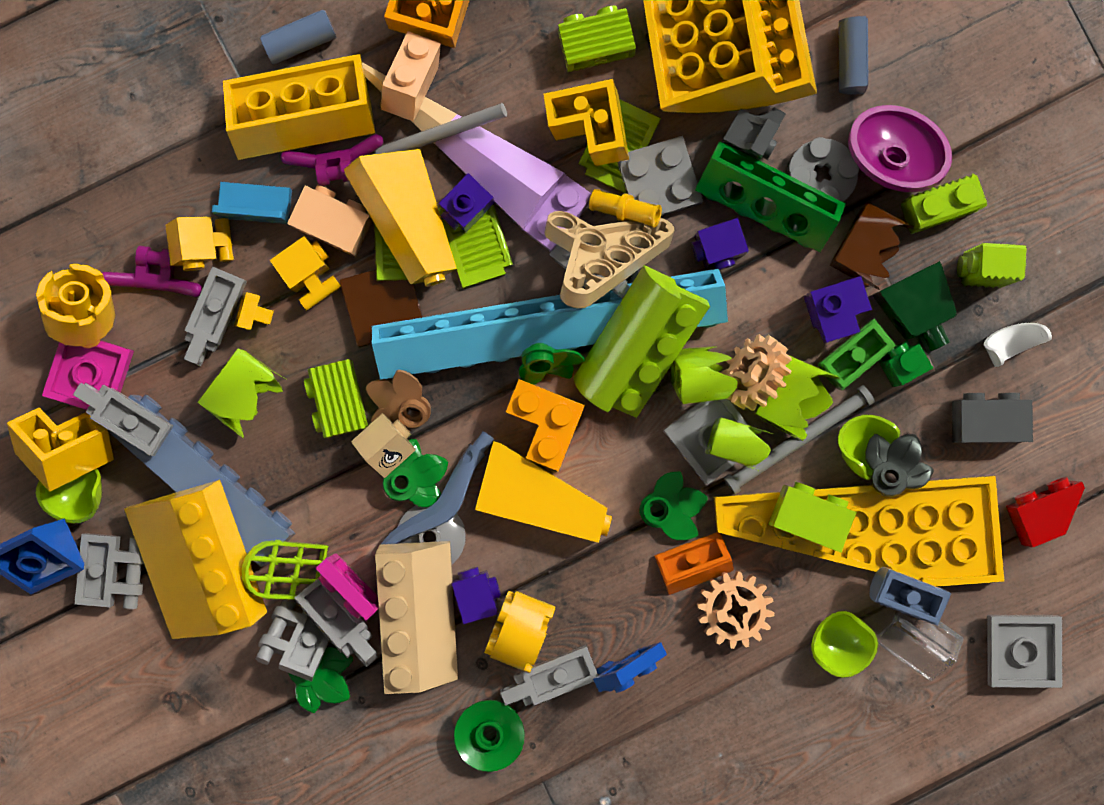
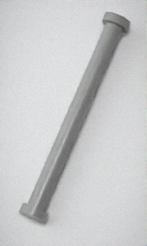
[723,385,875,495]

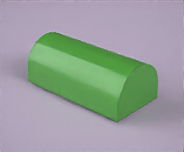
[818,319,896,390]

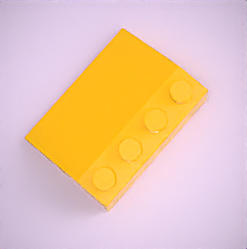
[124,480,267,639]

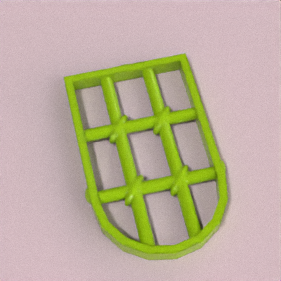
[242,540,328,600]

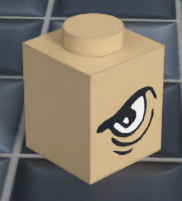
[351,413,416,478]

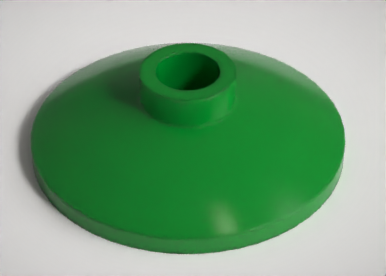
[454,700,525,772]

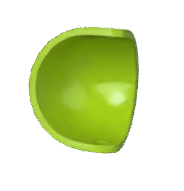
[838,415,900,480]
[36,469,102,523]
[811,611,878,678]

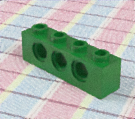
[695,141,845,253]

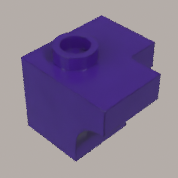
[803,276,872,343]

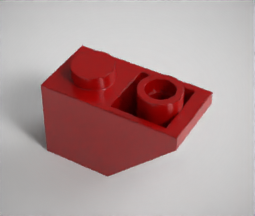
[1006,477,1085,547]

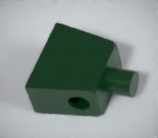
[873,261,957,351]

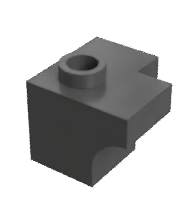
[722,107,786,160]

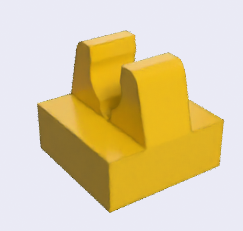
[234,292,274,330]

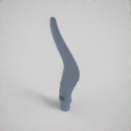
[381,431,494,544]

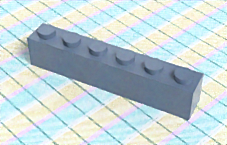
[107,394,295,567]

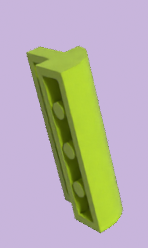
[573,265,710,418]

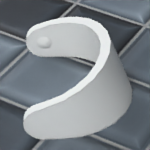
[984,323,1052,367]

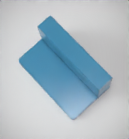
[212,182,292,224]

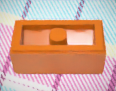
[654,532,734,595]

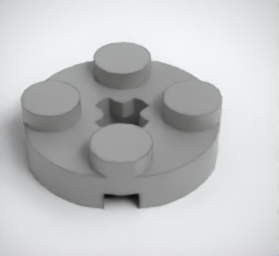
[787,137,859,202]

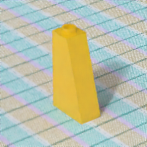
[344,149,457,287]
[475,441,612,543]

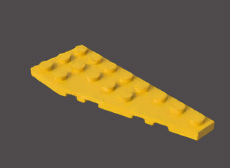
[714,476,1004,587]

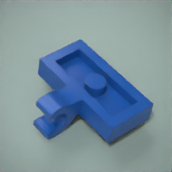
[593,642,667,693]

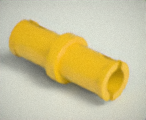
[589,189,662,227]

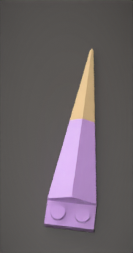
[362,63,592,252]

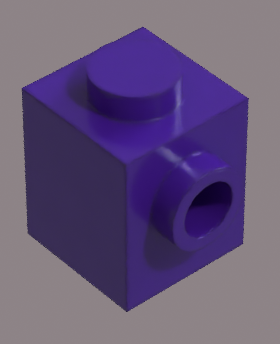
[439,173,495,233]
[691,218,749,271]
[452,567,501,624]

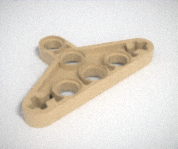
[544,211,674,308]

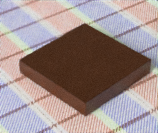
[340,270,423,348]

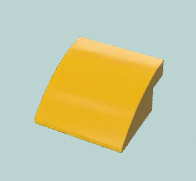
[643,0,817,113]

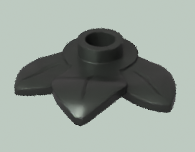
[865,434,934,497]

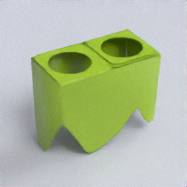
[670,346,737,404]
[197,349,287,438]
[755,355,841,441]
[705,417,774,471]

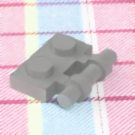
[75,533,144,609]
[255,599,330,682]

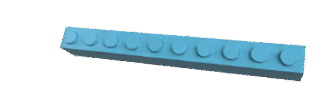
[372,269,728,380]

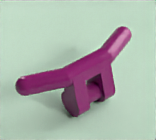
[280,134,383,186]
[102,246,202,297]

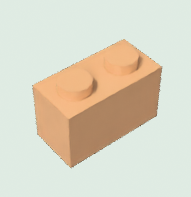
[381,31,441,122]
[287,185,373,257]

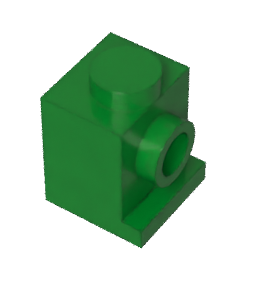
[878,340,933,387]

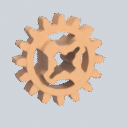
[721,334,792,411]
[697,571,775,649]

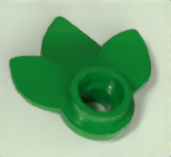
[518,343,585,385]
[383,439,448,507]
[639,471,708,540]
[288,647,354,713]

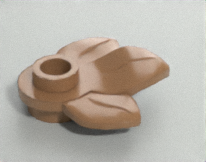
[366,370,431,428]

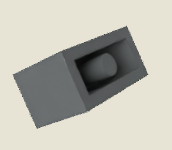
[952,393,1033,443]

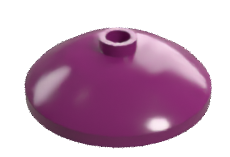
[848,105,952,192]

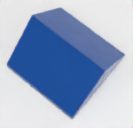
[0,518,85,594]

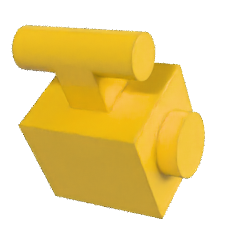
[165,217,234,271]
[270,236,341,310]

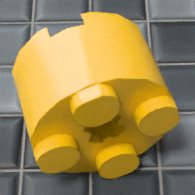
[36,264,115,348]
[484,591,555,673]

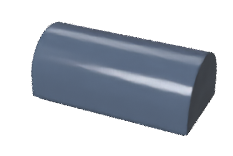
[260,10,337,65]
[838,16,868,94]
[869,567,951,626]

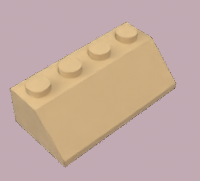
[375,541,458,694]

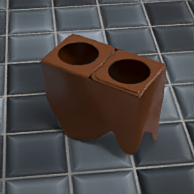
[830,202,914,290]

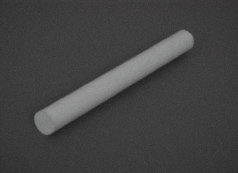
[375,103,507,154]

